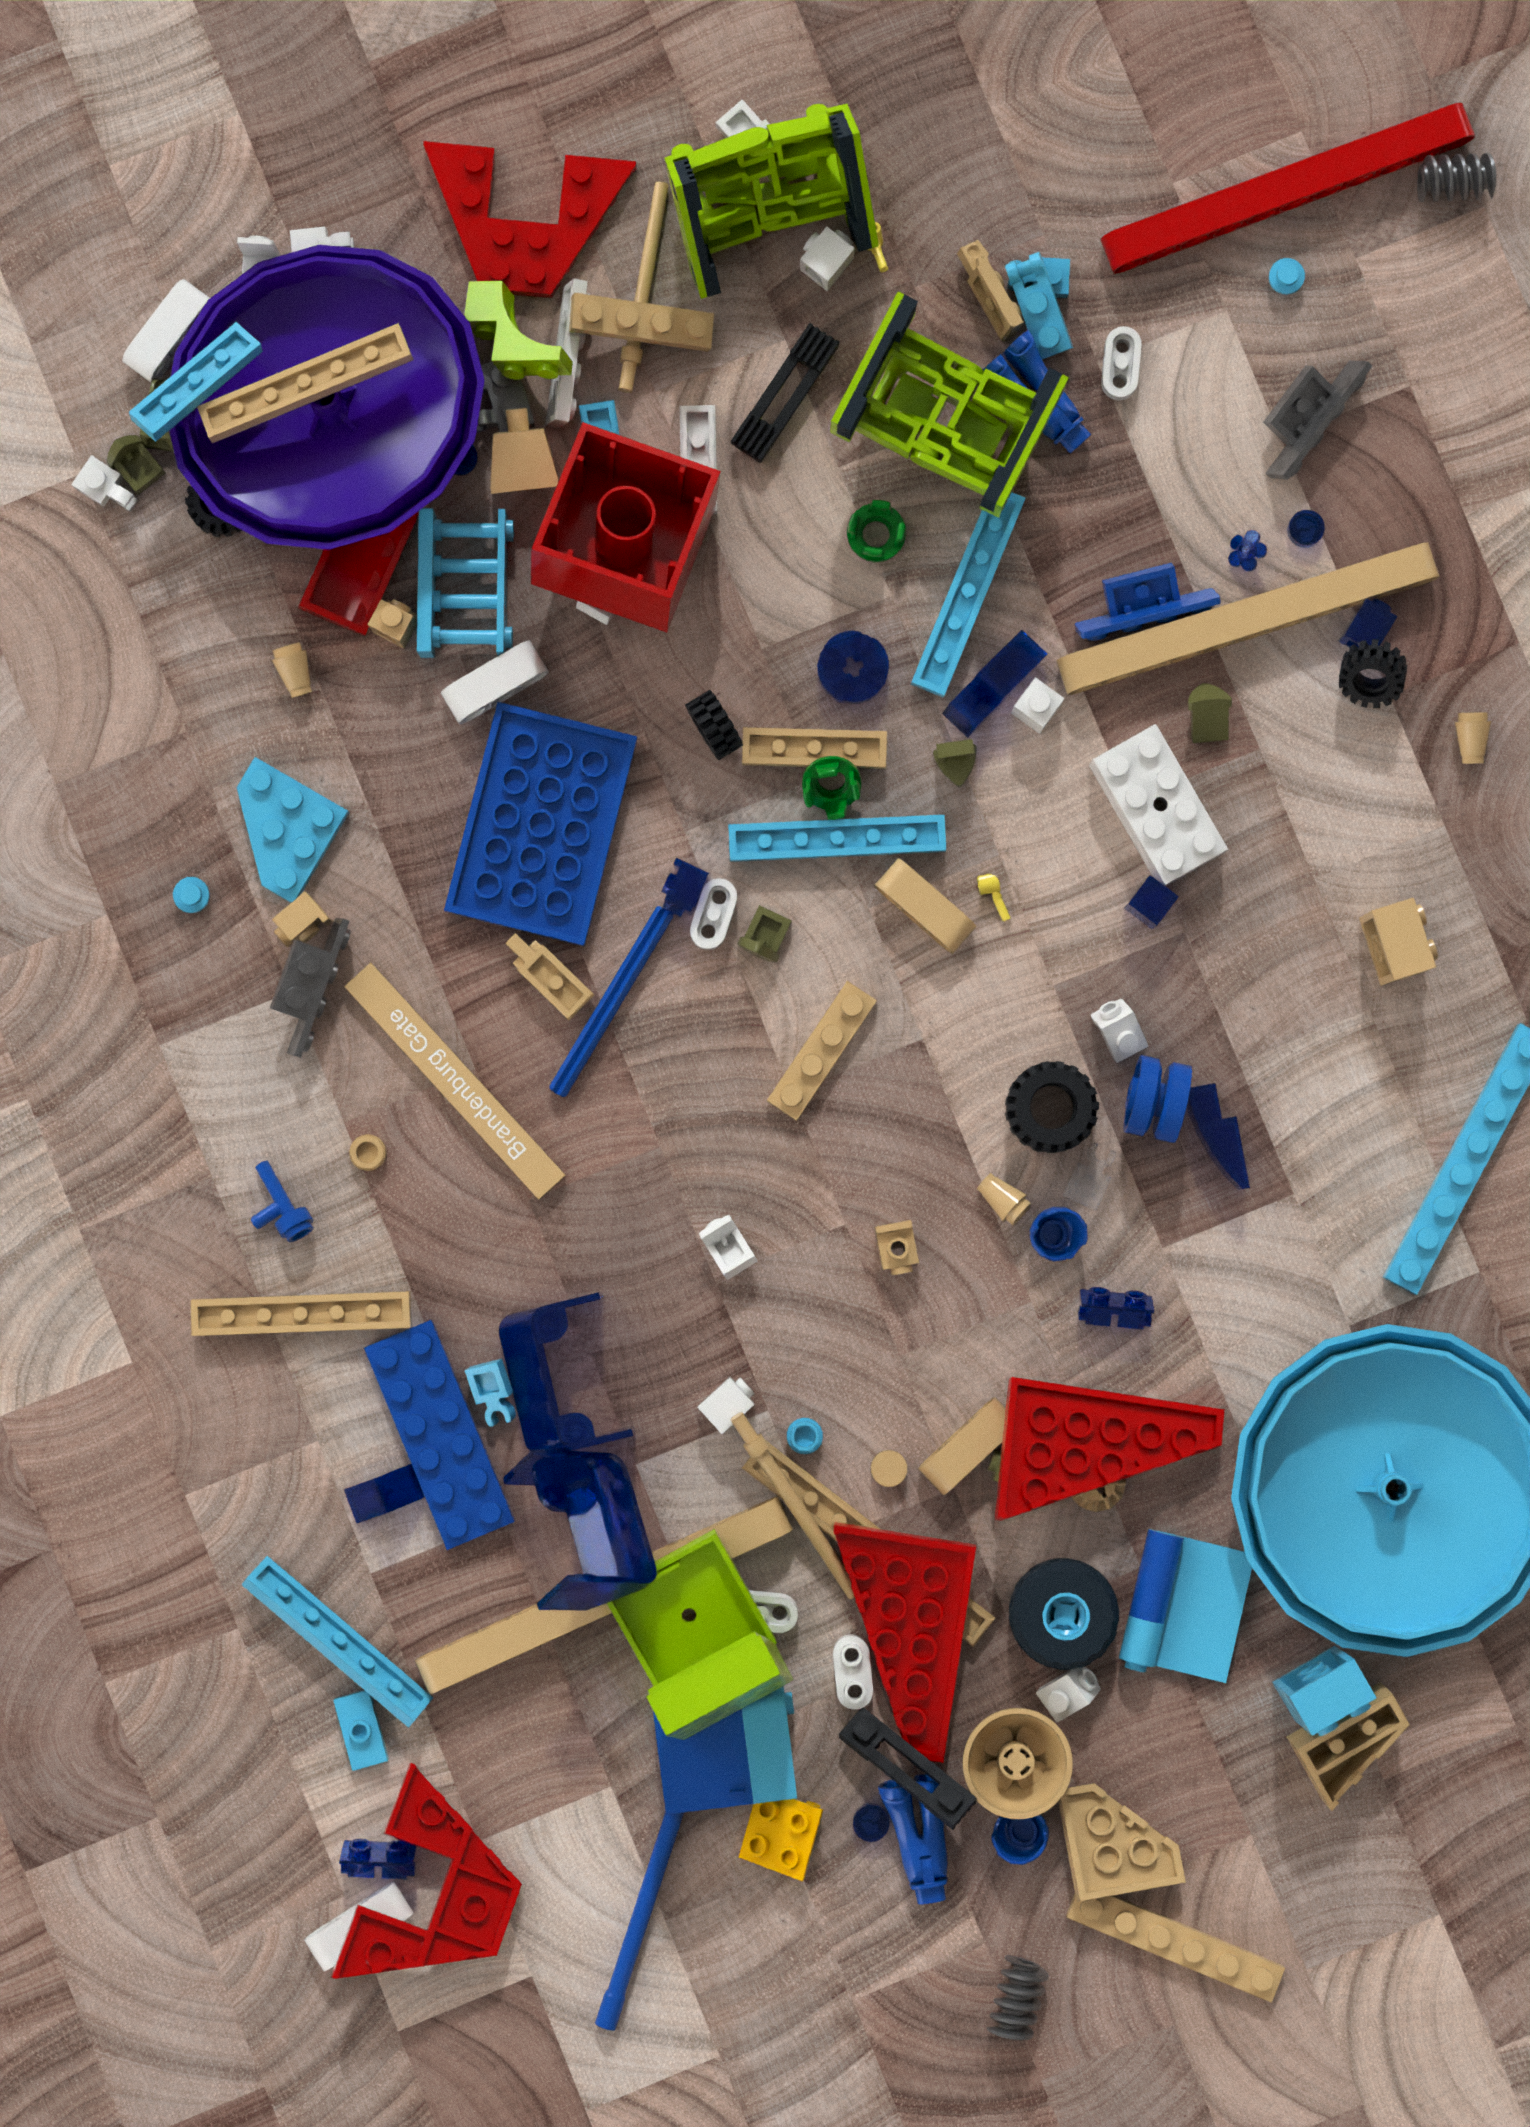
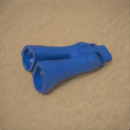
[983,330,1091,454]
[878,1774,948,1905]

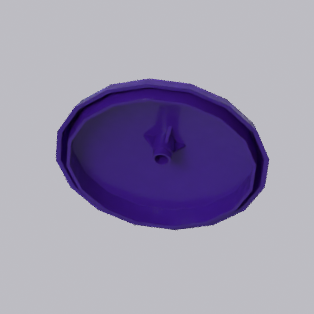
[169,245,485,550]

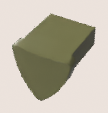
[107,435,166,495]
[1188,683,1232,743]
[933,739,977,787]
[737,905,792,962]

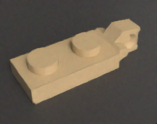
[957,240,1024,341]
[505,933,595,1021]

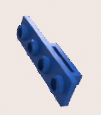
[1075,563,1221,641]

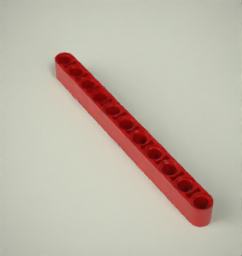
[1100,102,1475,274]

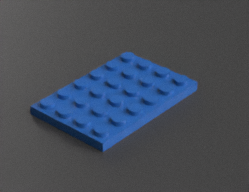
[444,702,638,947]

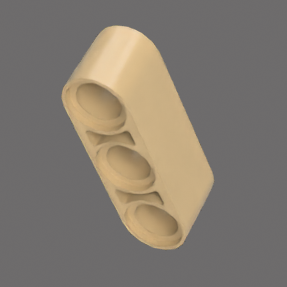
[874,858,976,954]
[918,1397,1006,1495]

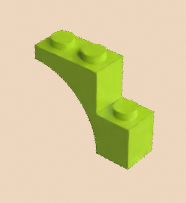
[464,281,573,380]

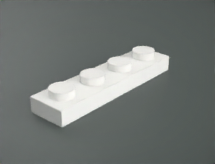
[545,278,590,429]

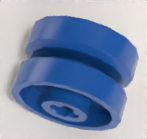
[1123,1055,1192,1143]

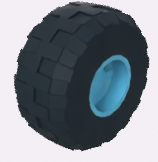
[1009,1558,1119,1670]

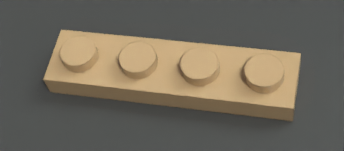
[569,293,714,352]
[742,727,887,769]
[767,981,877,1121]

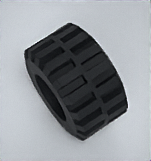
[1005,1061,1099,1153]

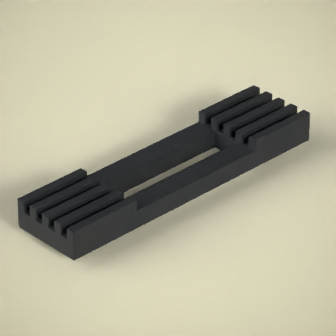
[731,323,840,463]
[839,1707,977,1830]

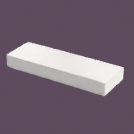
[679,405,718,514]

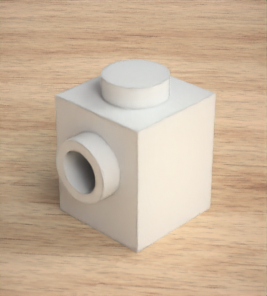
[800,226,855,291]

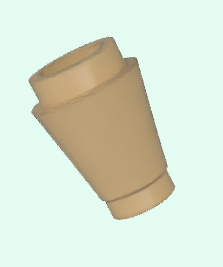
[272,642,312,698]
[1455,712,1491,764]
[977,1173,1032,1225]

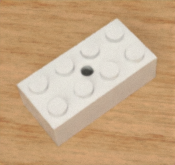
[1089,724,1228,889]

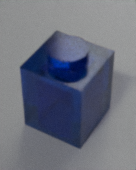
[1339,598,1398,648]
[1124,875,1179,929]

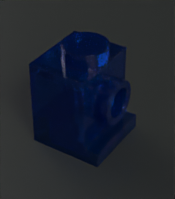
[661,858,710,917]

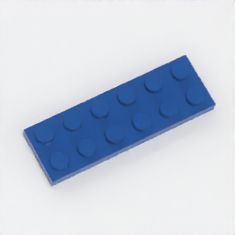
[364,1320,515,1550]

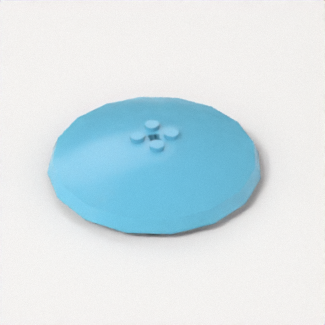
[1231,1324,1530,1657]

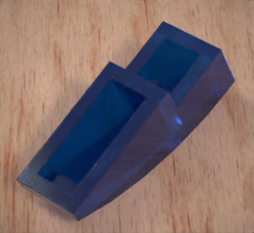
[942,630,1048,738]
[1187,1083,1250,1190]

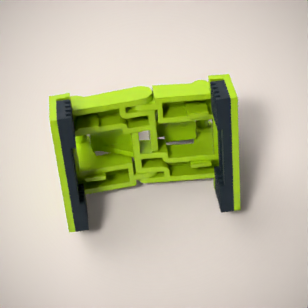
[664,104,879,299]
[830,291,1069,518]

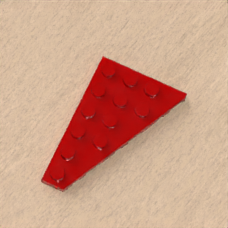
[995,1377,1225,1521]
[833,1522,976,1763]

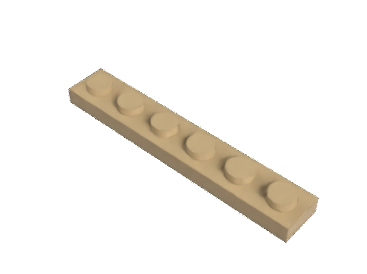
[197,323,414,443]
[191,1291,412,1336]
[1066,1894,1285,2003]

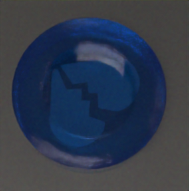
[1287,510,1325,548]
[853,1803,890,1842]

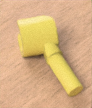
[868,222,888,272]
[977,874,1011,921]

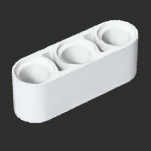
[122,279,210,382]
[441,640,549,724]
[304,1881,413,1972]

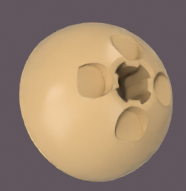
[963,1708,1073,1819]

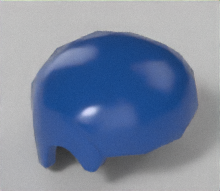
[1029,1207,1088,1262]
[991,1814,1049,1865]

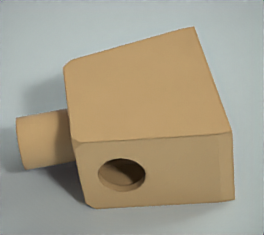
[490,408,559,494]

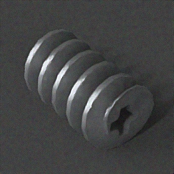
[1417,153,1496,202]
[987,1955,1049,2040]

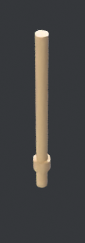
[618,182,669,393]
[730,1412,854,1599]

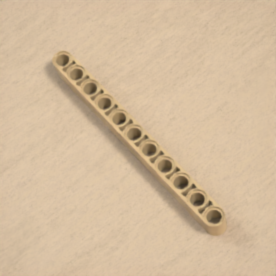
[1056,542,1440,695]
[415,1496,793,1694]

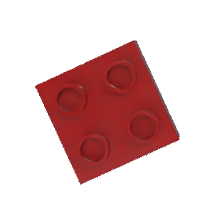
[531,422,721,633]

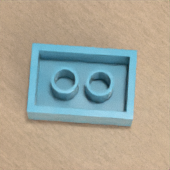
[1272,1646,1377,1736]

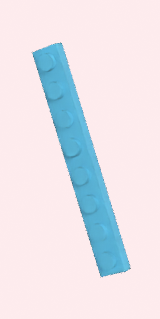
[1382,1023,1530,1295]

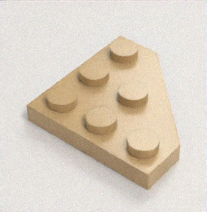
[1058,1783,1186,1902]

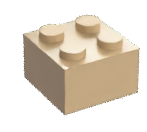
[1359,897,1438,986]

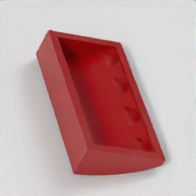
[298,511,419,636]

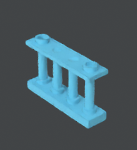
[417,508,514,658]

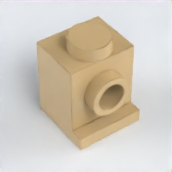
[368,599,417,649]
[272,891,333,947]
[874,1220,919,1275]

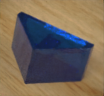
[344,1464,425,1524]

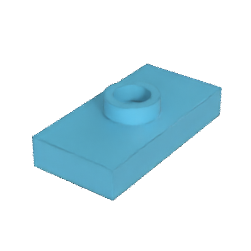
[333,1690,389,1771]

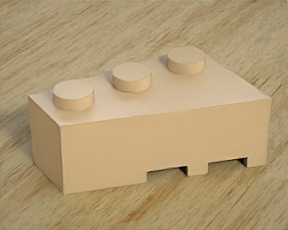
[1286,1682,1410,1811]

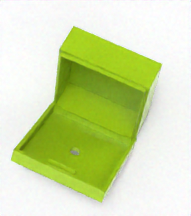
[602,1529,794,1740]

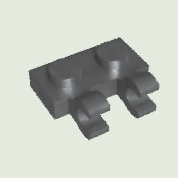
[476,362,535,433]

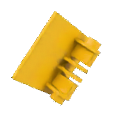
[739,1799,823,1881]

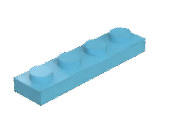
[129,322,263,442]

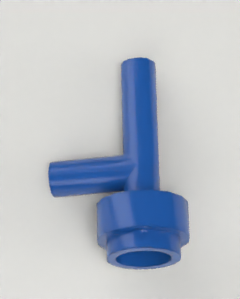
[251,1160,314,1242]

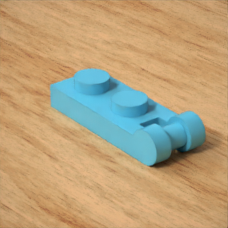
[1005,252,1074,360]

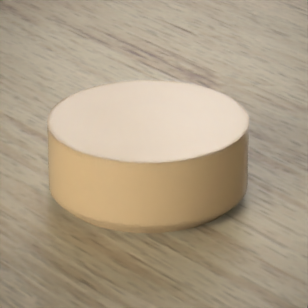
[349,1134,387,1171]
[871,1450,907,1487]

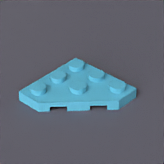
[236,757,349,903]

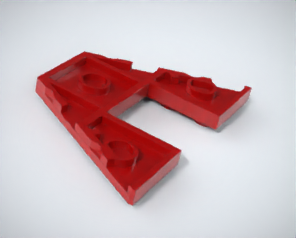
[423,141,637,298]
[330,1763,522,1979]

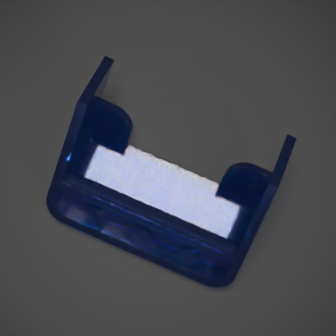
[499,1292,635,1456]
[503,1449,657,1611]

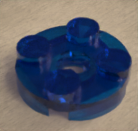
[817,630,889,704]

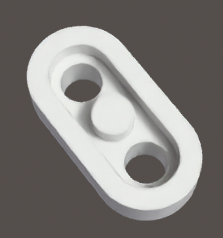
[1101,326,1142,400]
[690,878,737,950]
[749,1590,798,1633]
[833,1634,873,1709]

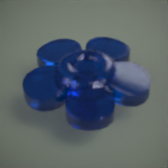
[1228,530,1267,572]

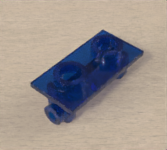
[1078,1287,1155,1330]
[339,1839,417,1880]

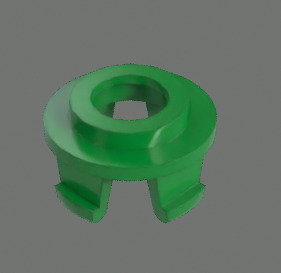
[847,500,906,562]
[802,756,861,820]

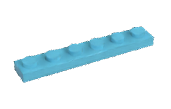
[911,493,1026,698]
[728,814,946,862]
[242,1556,433,1728]

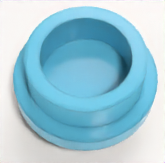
[1268,258,1305,295]
[173,877,210,913]
[787,1418,823,1454]

